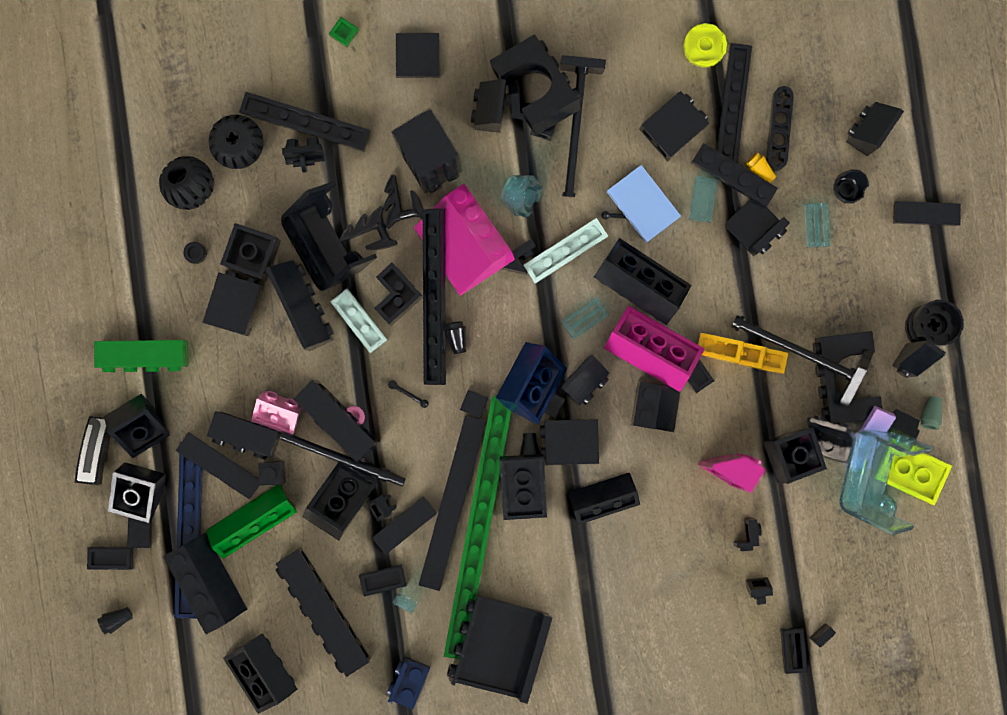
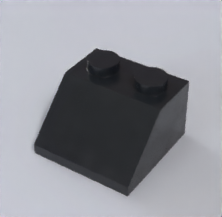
[471,79,506,133]
[846,102,904,156]
[560,354,609,406]
[631,382,680,432]
[104,393,170,458]
[763,427,827,484]
[108,462,166,523]

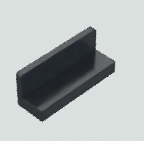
[568,473,640,525]

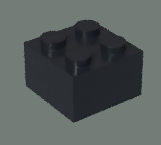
[220,223,281,282]

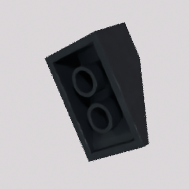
[302,462,378,541]

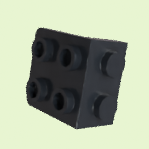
[725,199,790,256]
[806,416,855,464]

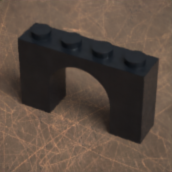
[490,34,581,136]
[813,331,883,424]

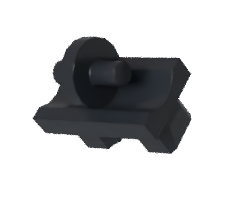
[282,137,325,173]

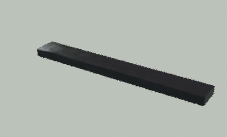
[422,209,446,385]
[419,416,486,591]

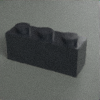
[207,411,281,460]

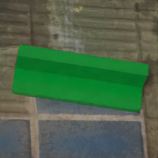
[206,484,297,559]

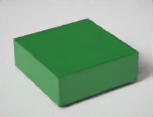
[329,16,359,48]

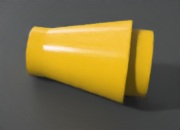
[745,152,776,183]

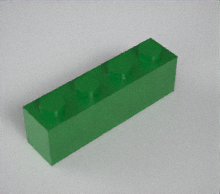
[94,340,188,373]

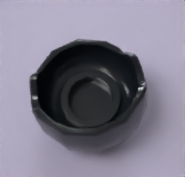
[833,169,869,204]

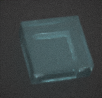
[393,593,417,613]

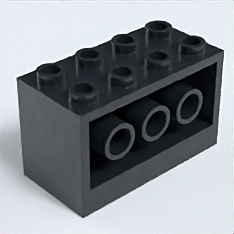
[391,108,462,194]

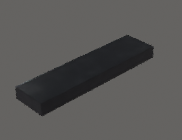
[176,432,259,500]

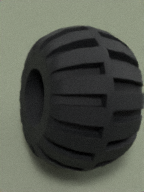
[209,114,264,169]
[159,156,214,210]

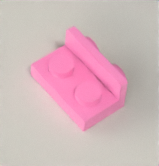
[251,391,303,435]

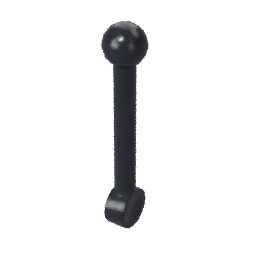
[601,211,627,219]
[388,381,429,408]

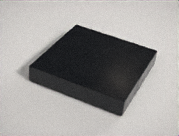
[396,33,440,78]

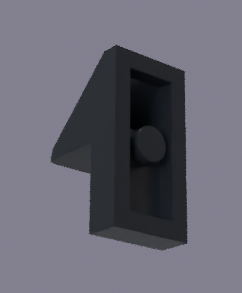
[502,239,536,275]

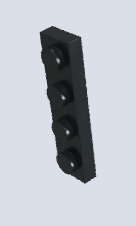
[691,143,778,208]

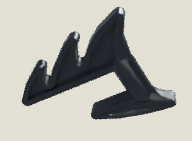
[383,174,424,229]
[340,206,398,250]

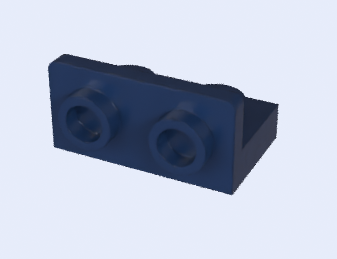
[386,657,430,710]

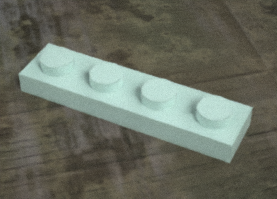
[523,218,608,284]

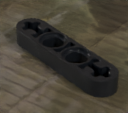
[766,86,794,171]

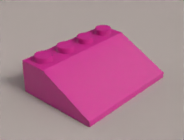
[414,184,515,296]

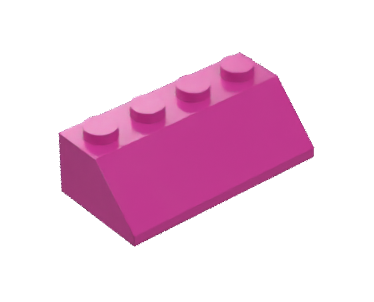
[604,305,704,392]
[697,453,766,493]

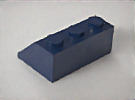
[496,342,567,424]

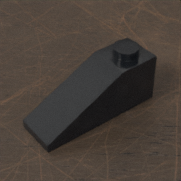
[892,340,947,378]

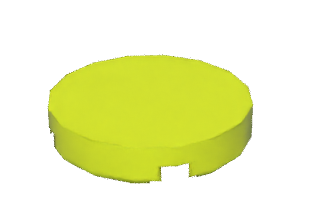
[683,23,727,68]

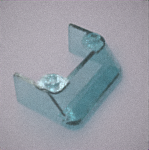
[839,430,934,536]

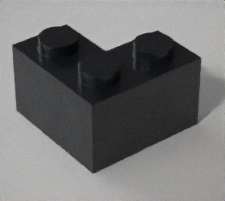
[374,263,423,326]

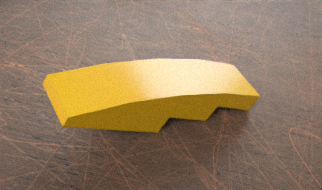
[698,333,789,375]

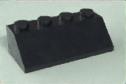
[594,238,692,325]
[266,260,334,351]
[163,532,247,635]

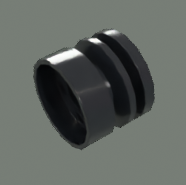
[905,300,964,347]

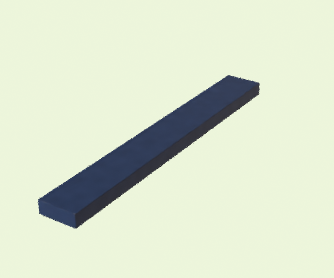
[174,442,203,619]

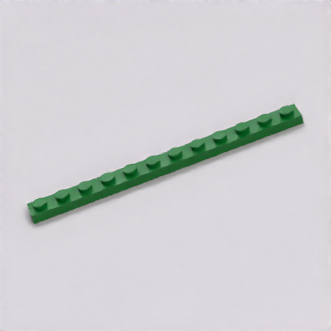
[443,396,511,659]

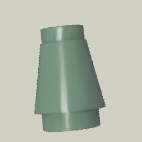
[919,396,943,430]

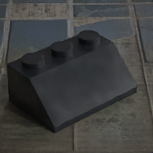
[223,633,298,714]

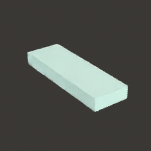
[330,288,387,353]

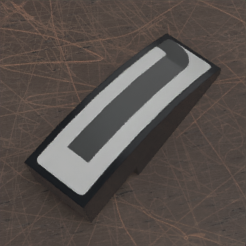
[74,416,110,485]

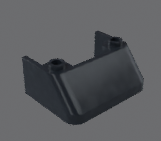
[281,181,377,291]

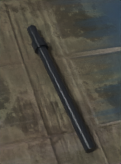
[280,431,406,487]

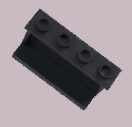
[447,594,553,704]

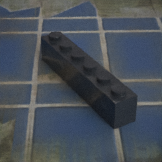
[276,547,371,677]

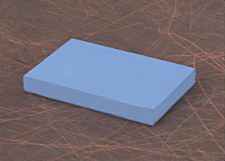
[607,165,681,243]

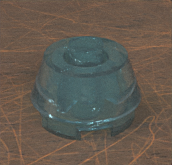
[501,175,542,218]

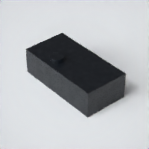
[293,380,380,462]

